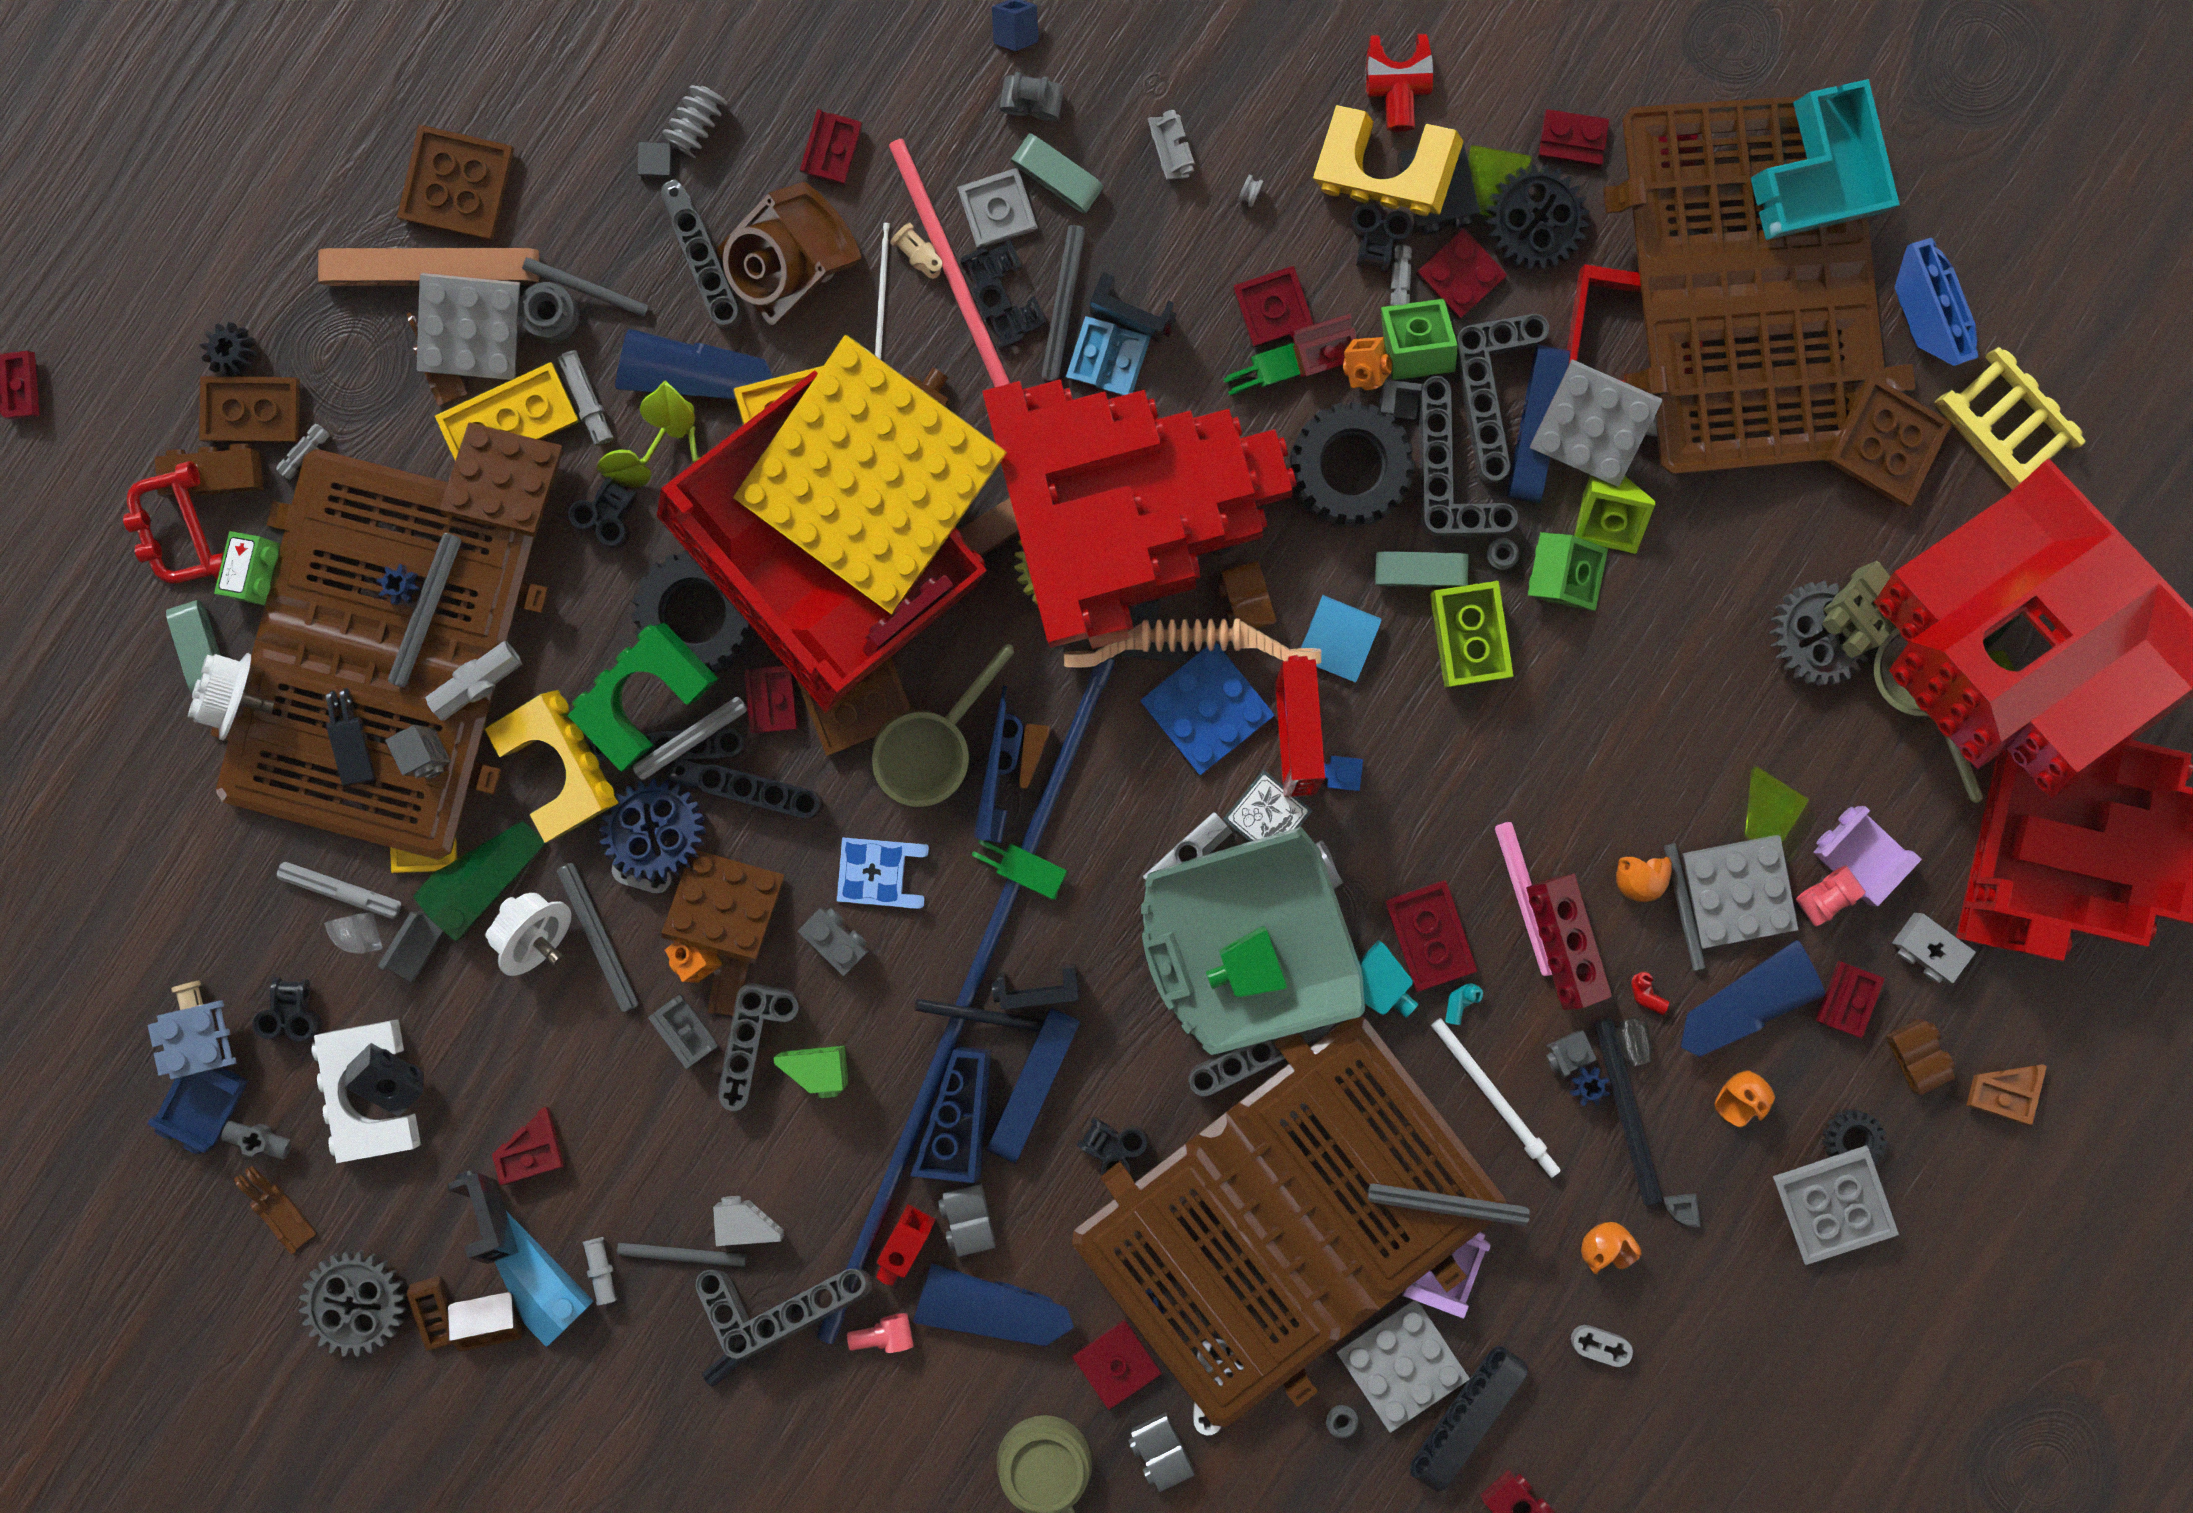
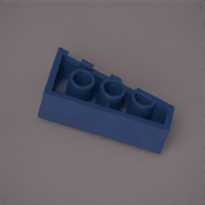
[910,1047,992,1183]

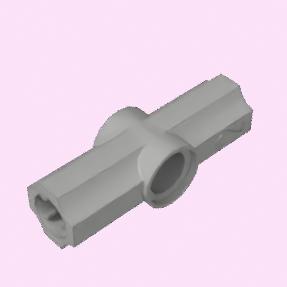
[425,641,522,721]
[1143,812,1233,880]

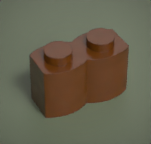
[1216,561,1276,629]
[1885,1019,1955,1095]

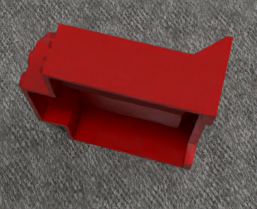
[656,370,987,713]
[1874,459,2193,799]

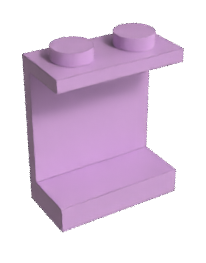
[1813,806,1922,906]

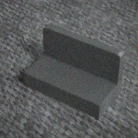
[378,911,444,982]

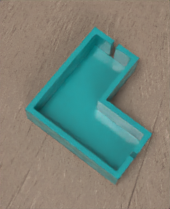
[1751,79,1900,240]

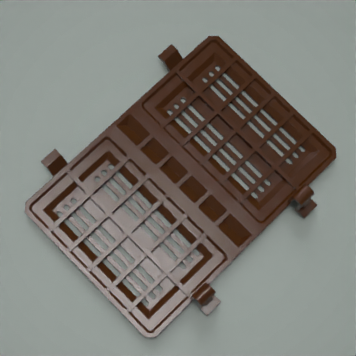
[1603,96,1915,474]
[210,449,549,860]
[1072,1017,1506,1427]

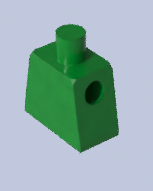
[1206,925,1287,997]

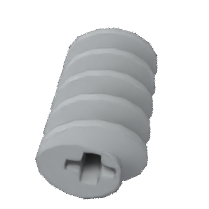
[662,85,728,158]

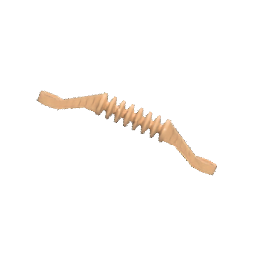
[1064,619,1322,667]

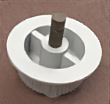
[188,653,274,741]
[485,893,571,976]

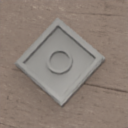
[957,167,1038,250]

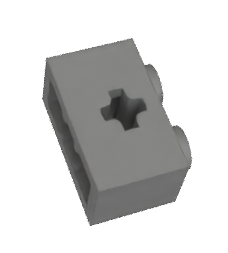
[1892,913,1976,984]

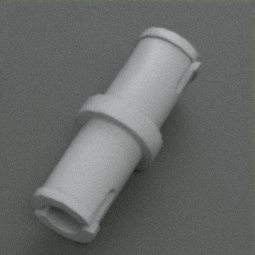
[582,1237,618,1305]

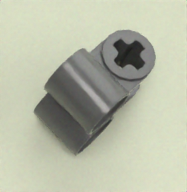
[999,72,1064,121]

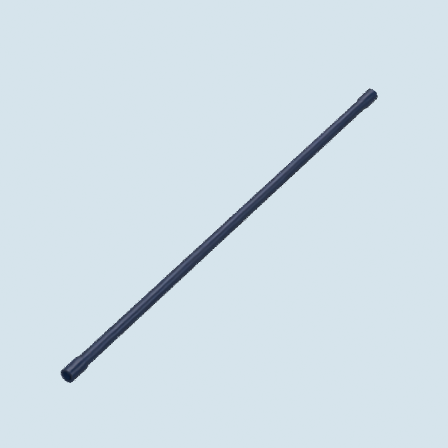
[816,658,1116,1344]

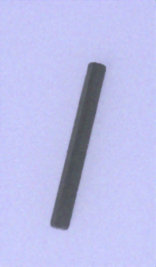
[1042,225,1085,382]
[388,533,461,687]
[557,863,639,1012]
[1368,1184,1530,1226]

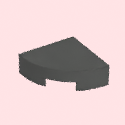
[1662,1193,1700,1227]

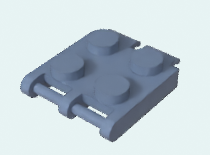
[148,1000,237,1079]

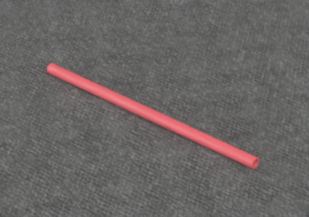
[889,139,1010,387]

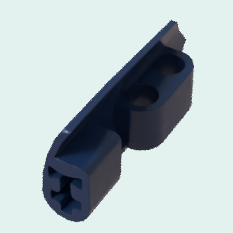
[615,329,773,400]
[974,685,1024,843]
[1680,940,1825,1057]
[913,1263,1074,1346]

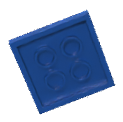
[1140,643,1274,775]

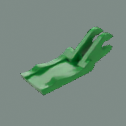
[1223,343,1301,396]
[972,839,1069,900]

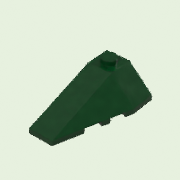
[413,821,547,941]

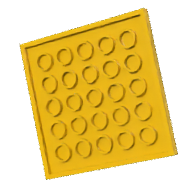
[733,335,1007,614]

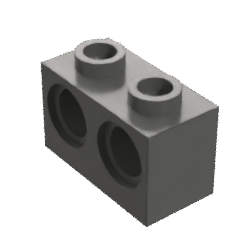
[385,725,452,780]

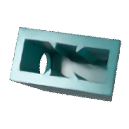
[1359,940,1418,1018]

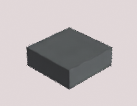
[637,142,672,177]

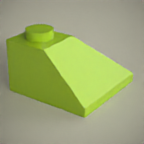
[1574,475,1655,554]

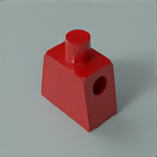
[876,1204,936,1286]

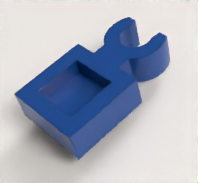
[1324,756,1363,791]

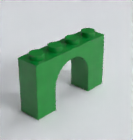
[567,623,718,772]

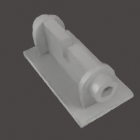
[1148,110,1195,180]

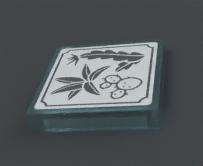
[1223,770,1313,842]

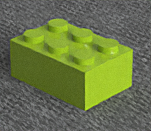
[1430,581,1514,688]

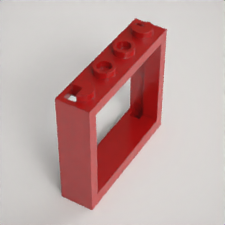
[1567,264,1703,382]
[1275,655,1325,797]

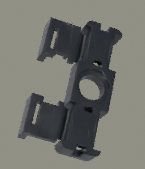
[960,240,1046,350]

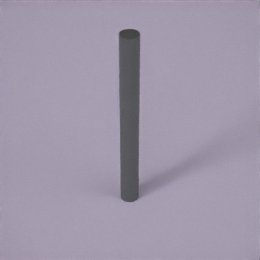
[522,257,649,317]
[1663,843,1706,970]
[617,1243,747,1267]

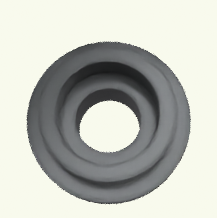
[1487,538,1519,570]
[1326,1405,1358,1438]

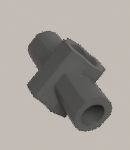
[221,1121,292,1160]

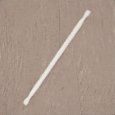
[875,223,890,359]

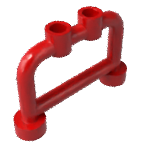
[123,461,224,584]

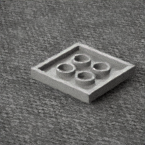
[417,273,520,380]
[1530,360,1662,487]
[1682,835,1798,949]
[1773,1145,1899,1265]
[1336,1299,1470,1433]

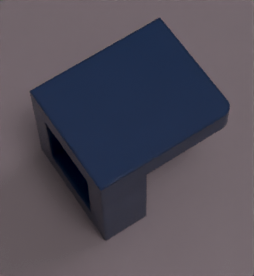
[992,0,1038,51]

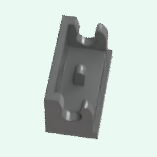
[648,994,719,1069]

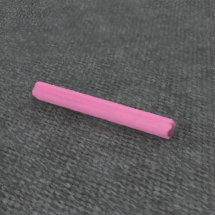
[1495,822,1552,976]

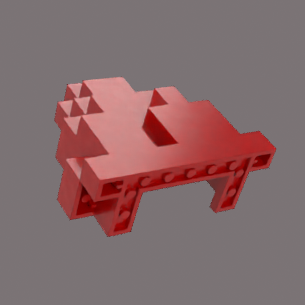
[982,379,1297,649]
[1956,740,2193,961]

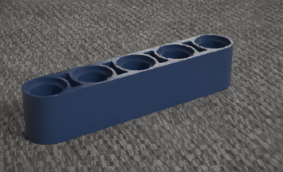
[1507,344,1570,504]
[986,1007,1080,1164]

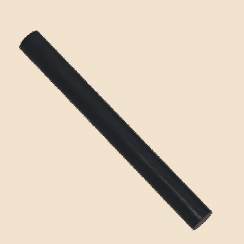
[914,998,1042,1032]

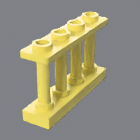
[1933,347,2086,490]

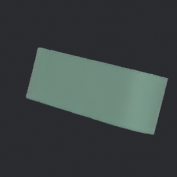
[1010,133,1104,214]
[1375,552,1469,588]
[166,599,221,693]

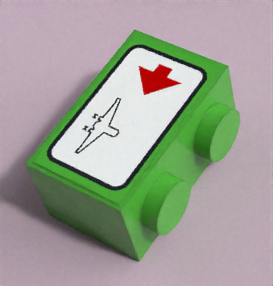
[214,531,280,606]

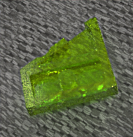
[1468,145,1532,216]
[1745,766,1809,842]

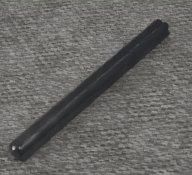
[1594,1018,1662,1205]

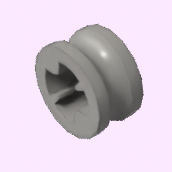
[1238,174,1264,207]

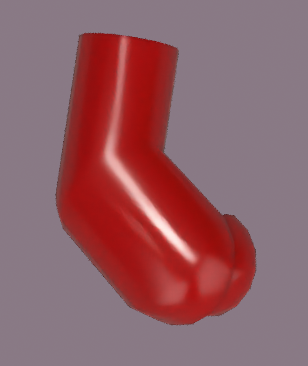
[1631,972,1669,1016]

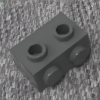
[798,907,869,976]

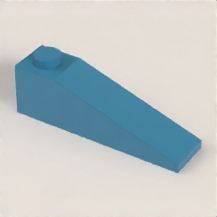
[480,1211,593,1347]

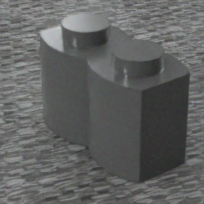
[938,1182,996,1257]
[1129,1412,1195,1492]

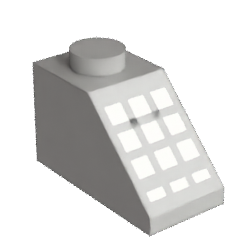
[713,1196,784,1246]

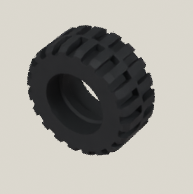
[1289,402,1415,529]
[632,551,757,674]

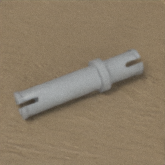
[557,350,614,446]

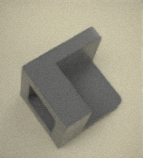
[1378,380,1423,420]

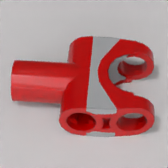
[1365,34,1433,132]

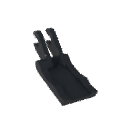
[326,688,376,786]

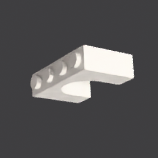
[312,1019,421,1163]

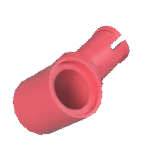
[847,1313,914,1353]

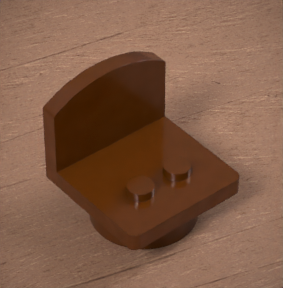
[716,182,861,325]

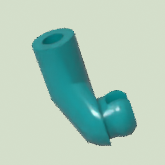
[1445,983,1483,1025]

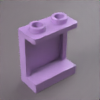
[1402,1232,1491,1319]

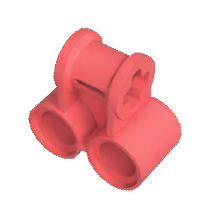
[1795,865,1866,926]

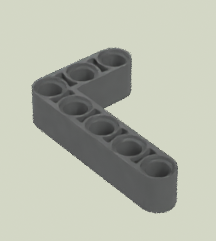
[1455,314,1549,484]
[1418,376,1518,537]
[695,1269,873,1359]

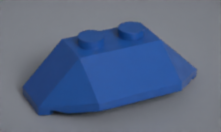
[1894,238,1978,366]

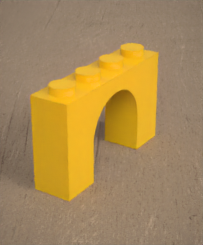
[1313,105,1464,216]
[485,690,618,842]

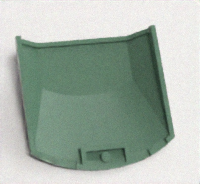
[1141,827,1365,1055]

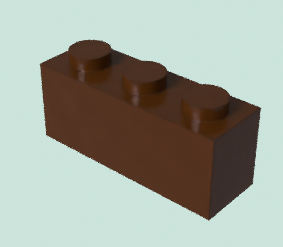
[154,444,264,499]

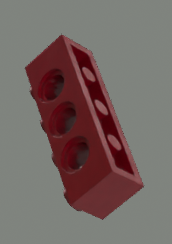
[1526,873,1612,1010]
[1480,1469,1555,1513]

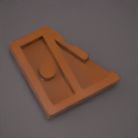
[1966,1064,2047,1126]

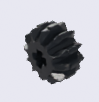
[199,322,258,377]

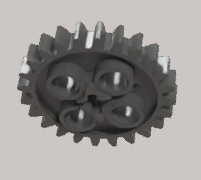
[1769,581,1871,686]
[299,1250,407,1357]

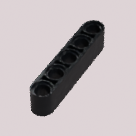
[1410,1346,1528,1492]

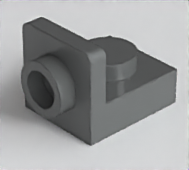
[1546,1029,1597,1077]

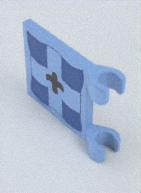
[837,837,929,909]

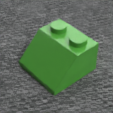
[1381,299,1458,380]
[1528,532,1608,611]
[774,1045,848,1098]

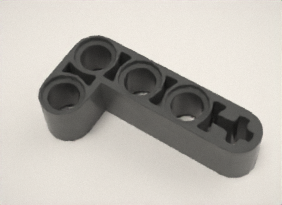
[718,983,798,1111]

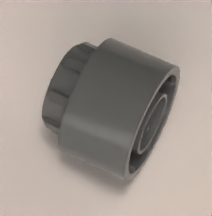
[518,282,580,343]

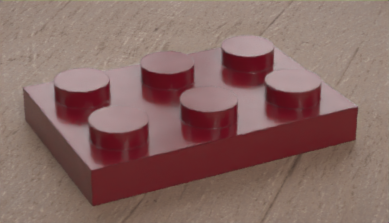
[863,575,954,657]
[1384,880,1477,992]

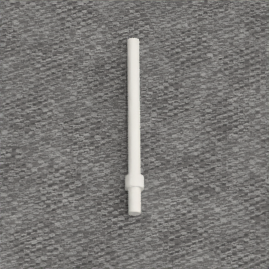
[1431,1018,1561,1178]

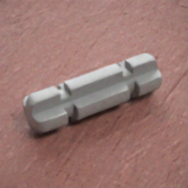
[1390,245,1412,306]
[276,424,329,480]

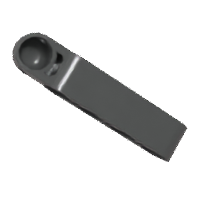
[661,179,742,330]
[1188,1024,1333,1097]

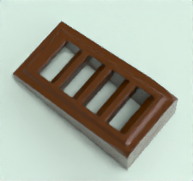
[1019,724,1051,789]
[407,1276,452,1351]

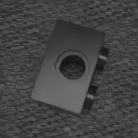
[345,1043,424,1117]

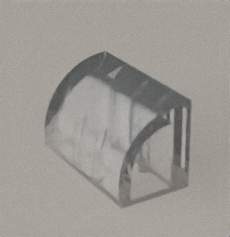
[325,912,382,954]

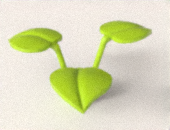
[597,381,705,488]

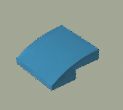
[1066,316,1150,396]
[1301,595,1382,682]

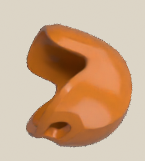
[1616,857,1672,902]
[1715,1071,1775,1127]
[1581,1222,1642,1275]

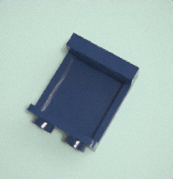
[147,1067,249,1154]

